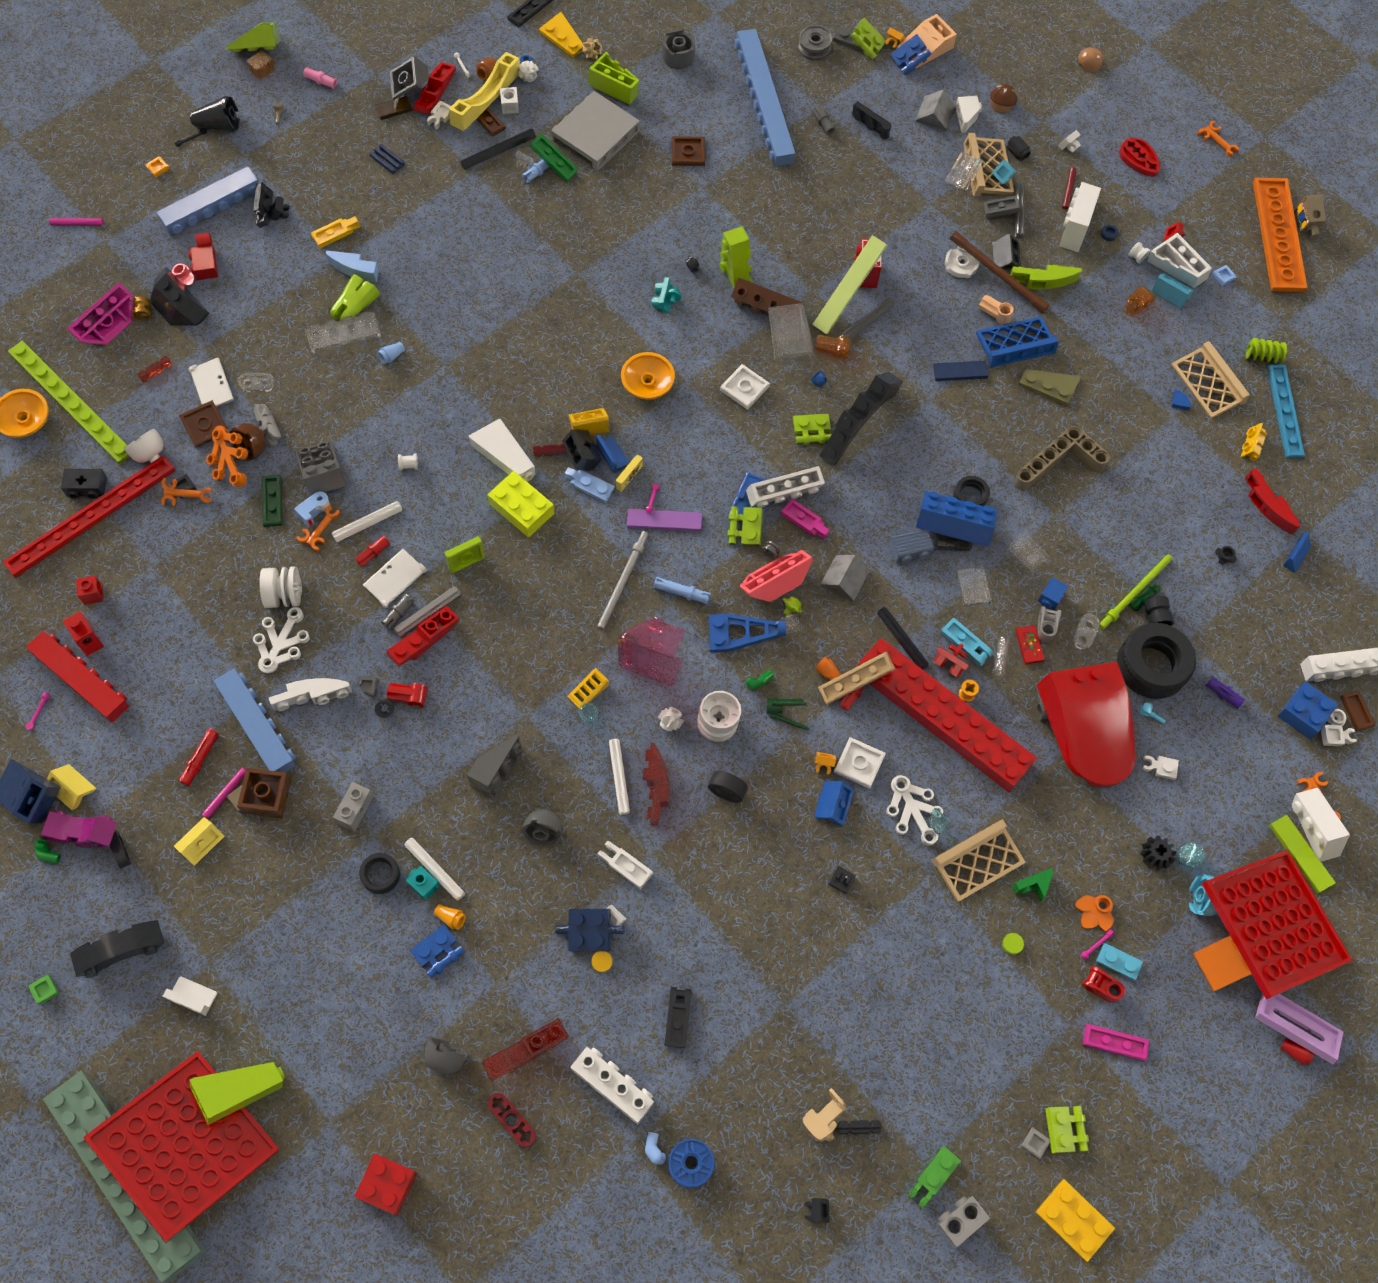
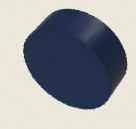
[1101,225,1119,241]

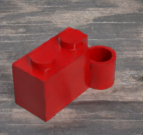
[188,233,218,280]

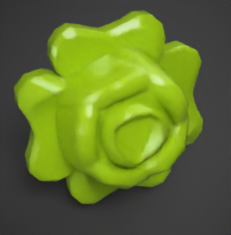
[783,596,802,616]

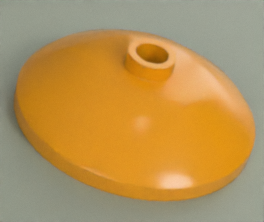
[621,352,675,400]
[0,389,49,438]

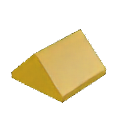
[569,408,609,435]

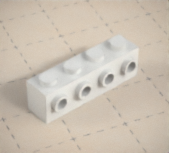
[746,466,825,508]
[1300,648,1378,682]
[570,1047,654,1125]

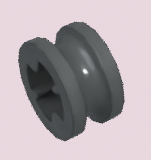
[762,541,781,559]

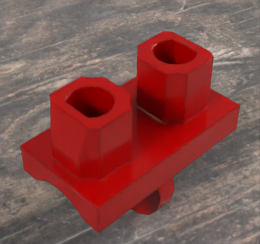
[934,644,970,677]

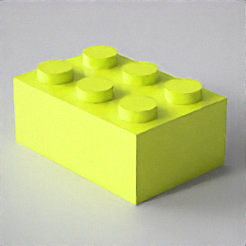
[487,471,555,538]

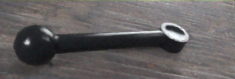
[175,128,207,146]

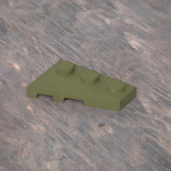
[1018,369,1081,406]

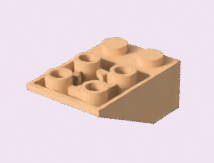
[896,14,957,69]

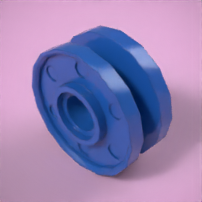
[668,1139,714,1189]

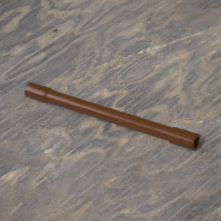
[950,231,1050,313]

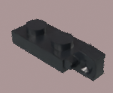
[253,182,273,228]

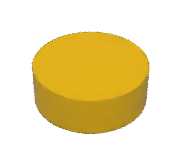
[592,951,613,972]

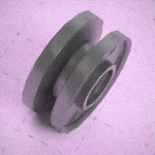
[798,25,833,60]

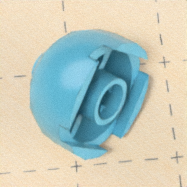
[1189,874,1218,916]

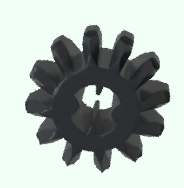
[1140,835,1176,870]

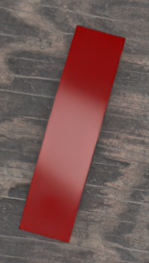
[414,62,456,115]

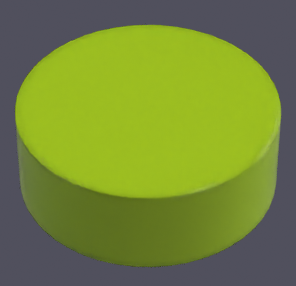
[1002,933,1024,955]

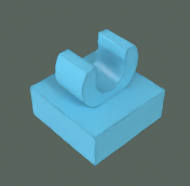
[992,160,1017,184]

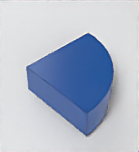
[1172,389,1191,410]

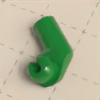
[745,670,774,690]
[34,839,61,864]

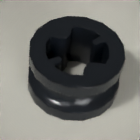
[375,699,394,718]

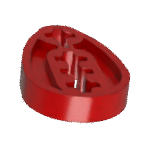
[1119,138,1160,177]

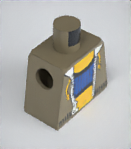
[1294,194,1326,239]

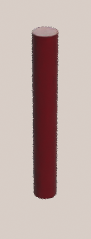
[1062,167,1077,210]

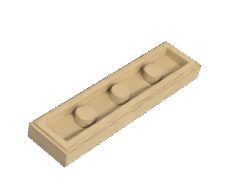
[818,652,896,705]

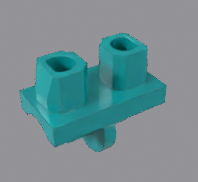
[651,277,682,314]

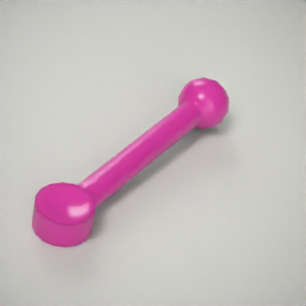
[646,484,659,513]
[26,692,50,730]
[1081,930,1115,959]

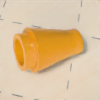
[434,904,466,930]

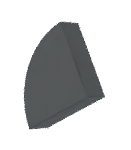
[358,676,378,697]

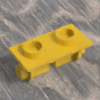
[1241,423,1267,461]

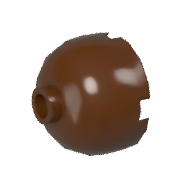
[230,423,266,461]

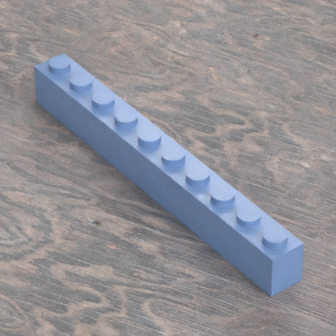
[734,29,795,167]

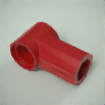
[387,683,428,708]

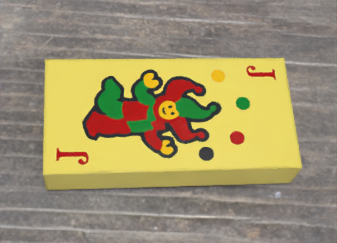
[616,455,643,492]

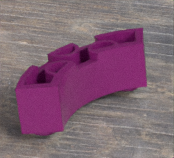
[39,810,117,848]

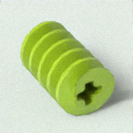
[1246,338,1287,365]

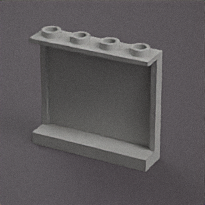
[551,91,640,171]

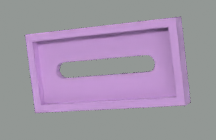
[1255,993,1343,1064]

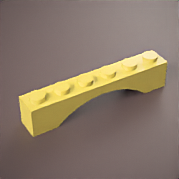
[449,52,520,131]

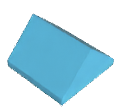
[1152,273,1194,308]

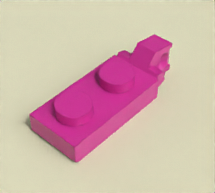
[781,499,829,540]

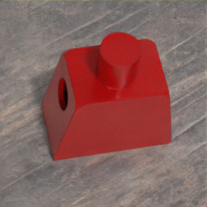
[63,611,104,657]

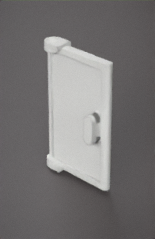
[189,358,234,408]
[363,549,427,608]

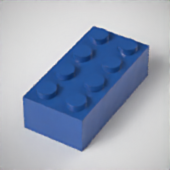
[916,491,997,547]

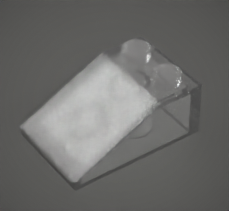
[768,303,813,361]

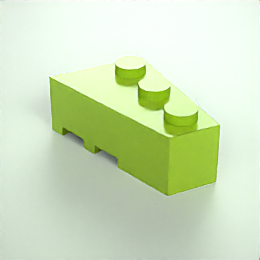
[588,52,640,105]
[719,226,753,288]

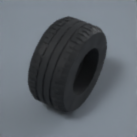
[1117,623,1196,699]

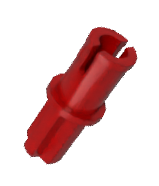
[355,535,390,566]
[839,686,865,711]

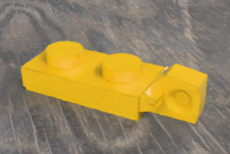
[311,216,360,249]

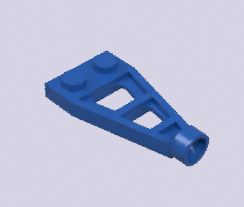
[709,614,786,652]

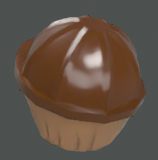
[990,84,1017,113]

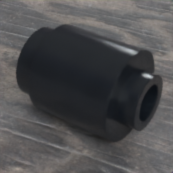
[1007,136,1031,161]

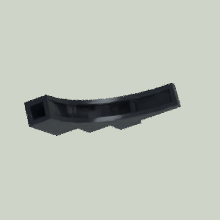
[820,372,903,466]

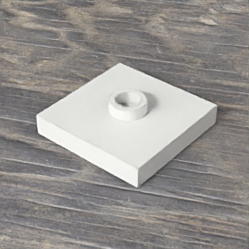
[720,364,770,410]
[834,737,886,789]

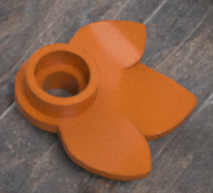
[1075,895,1114,931]

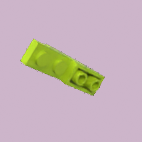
[1010,265,1082,290]

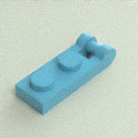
[940,617,993,667]

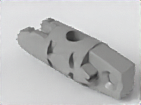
[254,404,281,447]

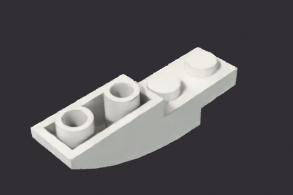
[269,678,352,711]

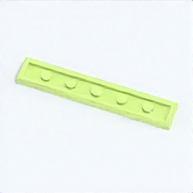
[812,235,887,334]

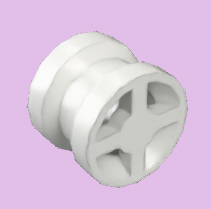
[1128,242,1150,264]

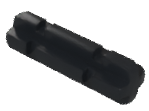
[838,1120,881,1134]

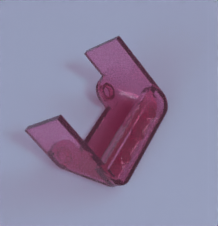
[618,617,685,686]

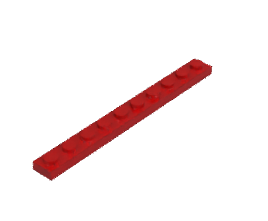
[3,455,176,578]

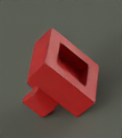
[1163,222,1185,242]

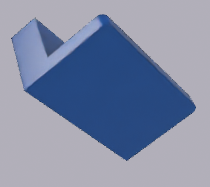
[596,435,629,473]
[814,781,854,826]

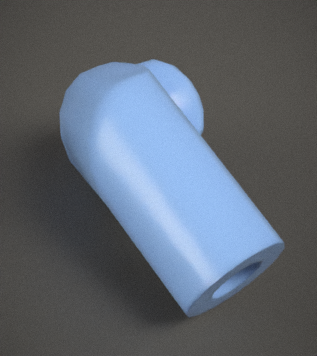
[645,1132,666,1165]

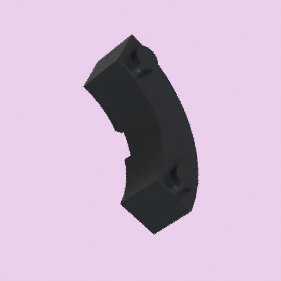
[70,920,164,978]

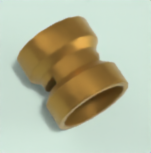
[132,296,151,321]

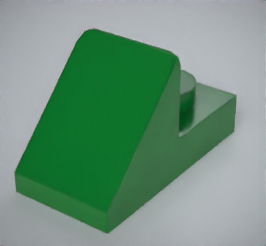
[1012,868,1054,902]

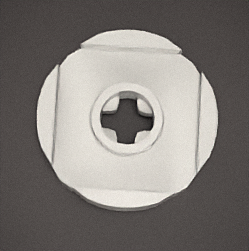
[945,246,980,278]

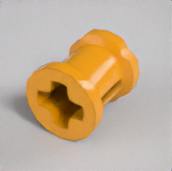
[959,680,979,702]

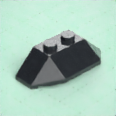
[150,267,209,326]

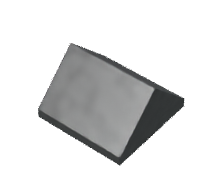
[915,90,956,130]
[820,555,870,602]

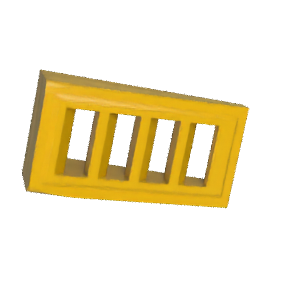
[567,668,609,710]

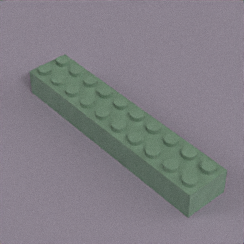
[43,1070,207,1283]

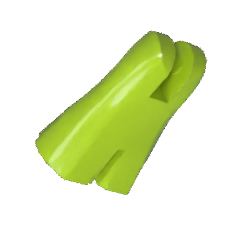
[330,274,380,325]

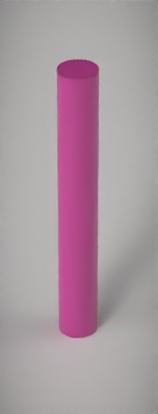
[49,218,103,225]
[202,768,246,819]

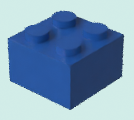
[1277,681,1338,739]

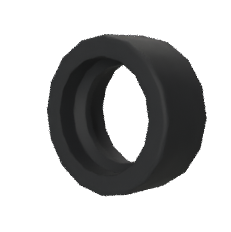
[953,476,990,506]
[708,771,748,803]
[359,853,400,894]

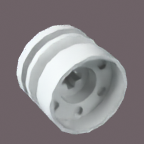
[260,567,302,608]
[697,691,741,742]

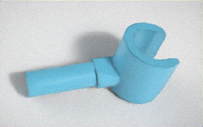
[1140,702,1166,724]

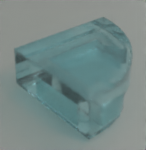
[930,808,951,836]

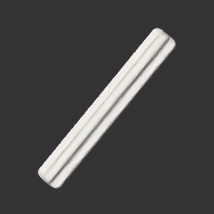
[332,501,402,542]
[609,739,630,815]
[405,838,465,901]

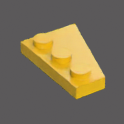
[539,12,583,58]

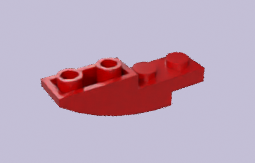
[1245,468,1301,534]
[386,606,459,667]

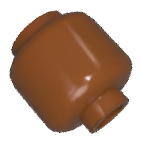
[476,57,497,82]

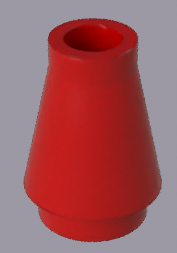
[1280,1038,1314,1066]

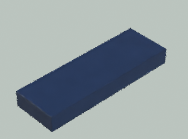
[933,360,989,381]

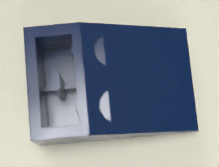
[0,759,61,824]

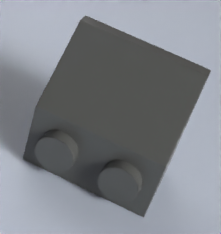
[390,56,429,100]

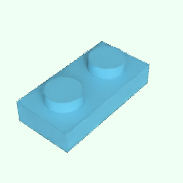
[1096,943,1143,981]

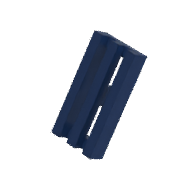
[369,144,405,174]

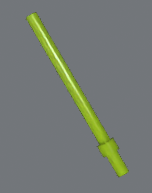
[1098,554,1173,630]

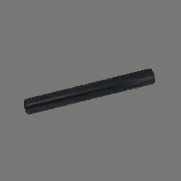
[460,128,536,170]

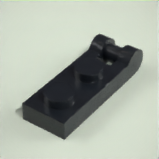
[852,101,892,140]
[664,987,692,1049]

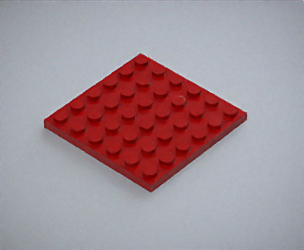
[1201,850,1353,1000]
[83,1051,279,1243]

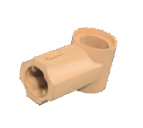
[978,295,1013,325]

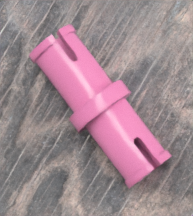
[303,67,338,89]

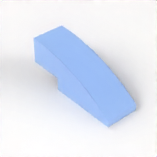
[326,250,379,283]

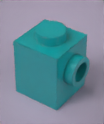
[406,866,440,901]

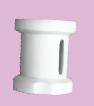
[398,453,418,471]

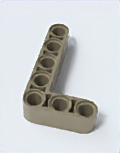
[1014,426,1110,490]

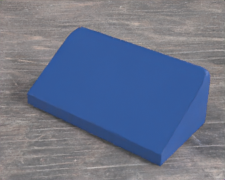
[1284,532,1311,573]

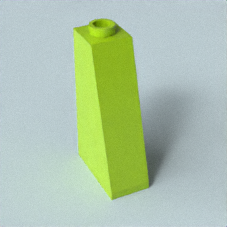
[189,1062,285,1125]

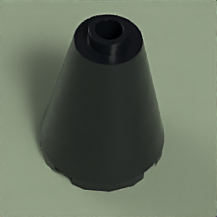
[190,96,240,131]

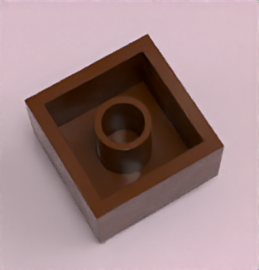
[237,768,291,818]

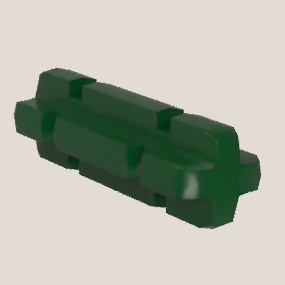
[1129,583,1161,611]

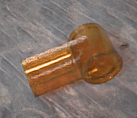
[815,335,852,359]

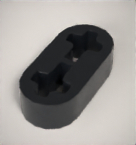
[110,830,131,869]

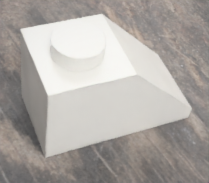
[955,96,982,133]

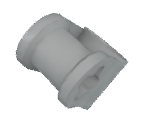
[1037,606,1061,644]

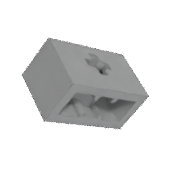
[333,782,374,832]

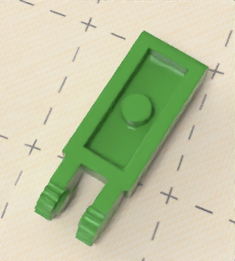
[908,1146,961,1208]

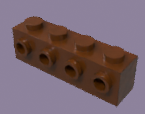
[731,277,805,325]

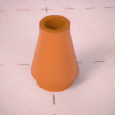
[815,657,842,680]

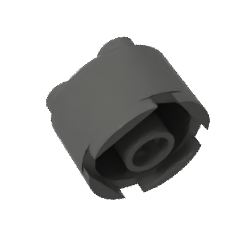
[663,29,695,68]

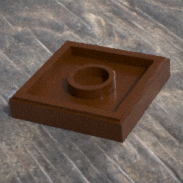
[672,136,705,166]
[179,400,229,448]

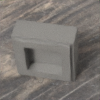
[1021,1127,1050,1159]

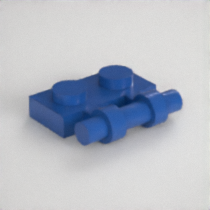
[891,34,932,75]
[410,925,465,978]

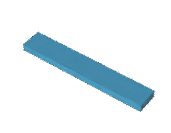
[1267,365,1305,458]

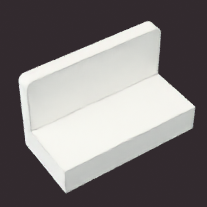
[163,977,217,1016]

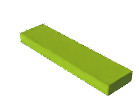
[1269,815,1336,894]

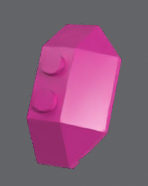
[67,282,133,345]

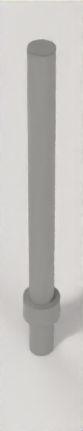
[597,531,649,630]

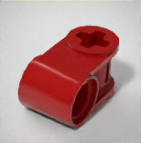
[1081,966,1125,1003]

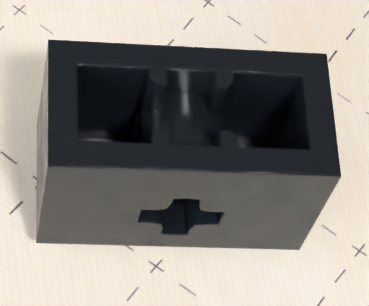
[562,430,602,471]
[61,469,107,499]

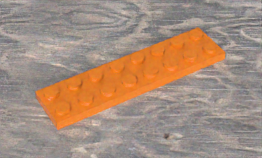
[1253,178,1307,292]

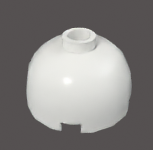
[124,429,163,463]

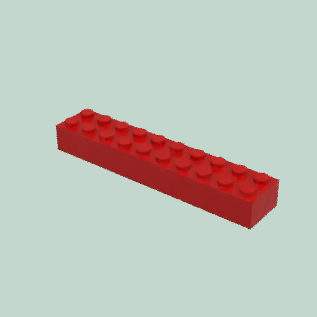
[857,638,1037,793]

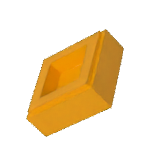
[145,156,170,177]

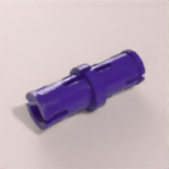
[1206,676,1246,709]

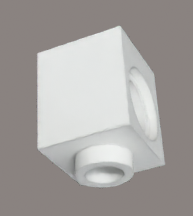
[500,87,519,114]

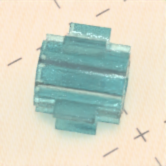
[1177,842,1205,869]

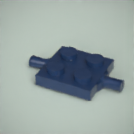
[555,909,625,951]

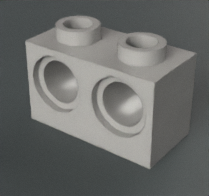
[936,1196,990,1248]

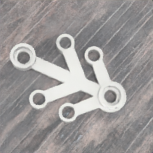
[253,607,310,673]
[886,775,943,846]

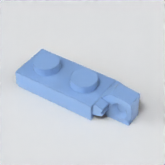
[564,467,615,503]

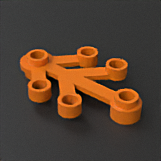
[206,426,248,488]

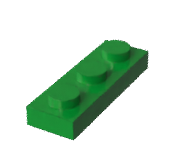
[529,133,578,182]

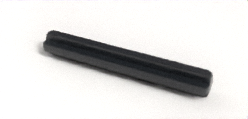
[877,607,929,670]

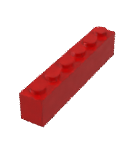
[26,631,130,723]

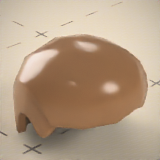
[1078,47,1103,72]

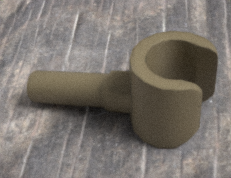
[273,101,284,124]

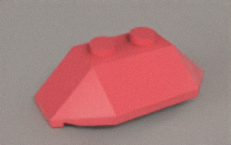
[740,550,813,602]

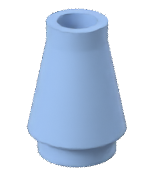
[377,342,405,364]

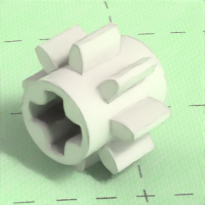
[518,61,539,82]
[658,707,684,731]

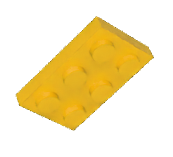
[1035,1179,1115,1262]

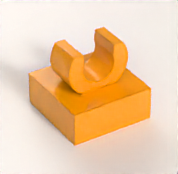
[886,27,905,49]
[815,752,836,775]

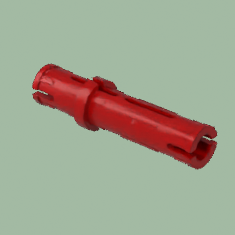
[178,728,220,786]

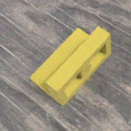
[47,764,96,810]
[174,817,225,866]

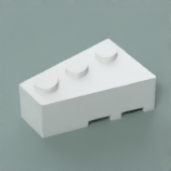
[1148,233,1212,288]
[1292,788,1350,862]

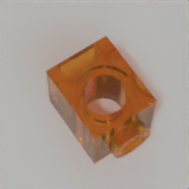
[246,51,275,80]

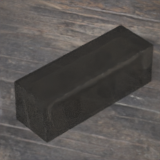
[935,535,972,552]

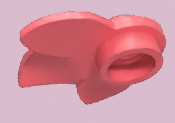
[172,263,194,287]

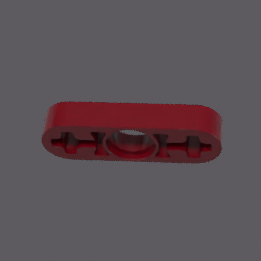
[488,1093,536,1148]

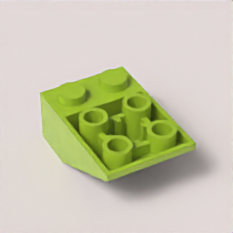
[226,22,280,52]

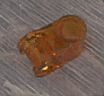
[1124,285,1156,317]

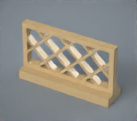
[963,133,1014,196]
[1171,341,1250,419]
[931,819,1026,902]

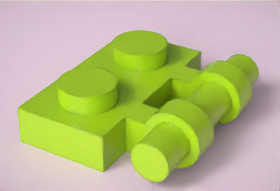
[850,18,886,60]
[793,414,832,445]
[727,506,763,546]
[1045,1106,1089,1153]

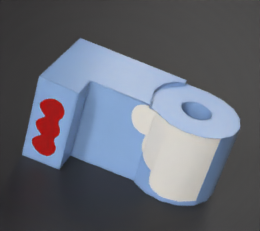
[294,491,330,528]

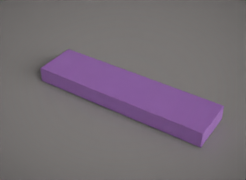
[627,509,702,532]

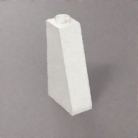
[469,419,536,481]

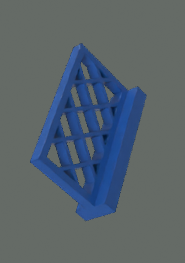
[976,316,1059,368]

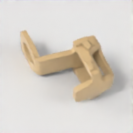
[803,1088,847,1142]

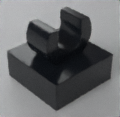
[270,196,290,220]
[828,866,856,894]
[804,1198,829,1223]

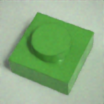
[29,974,60,1005]

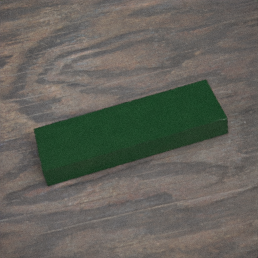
[262,475,283,527]

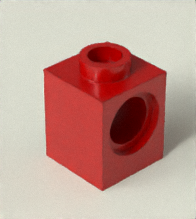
[76,575,104,605]

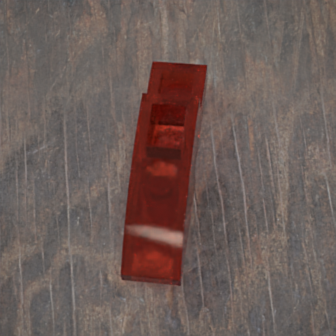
[643,743,669,826]
[482,1018,569,1082]

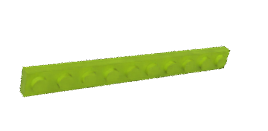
[8,341,130,465]

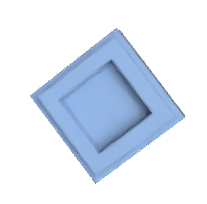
[1212,265,1237,286]

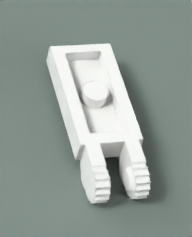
[597,841,653,890]

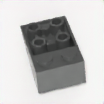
[296,441,346,496]
[467,734,523,798]

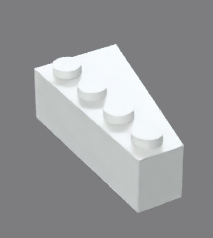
[1059,182,1101,252]

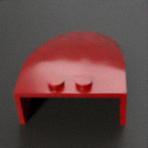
[1036,662,1136,787]

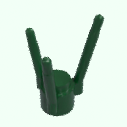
[766,698,809,730]

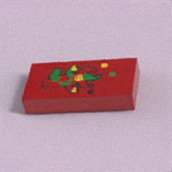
[1016,625,1045,665]

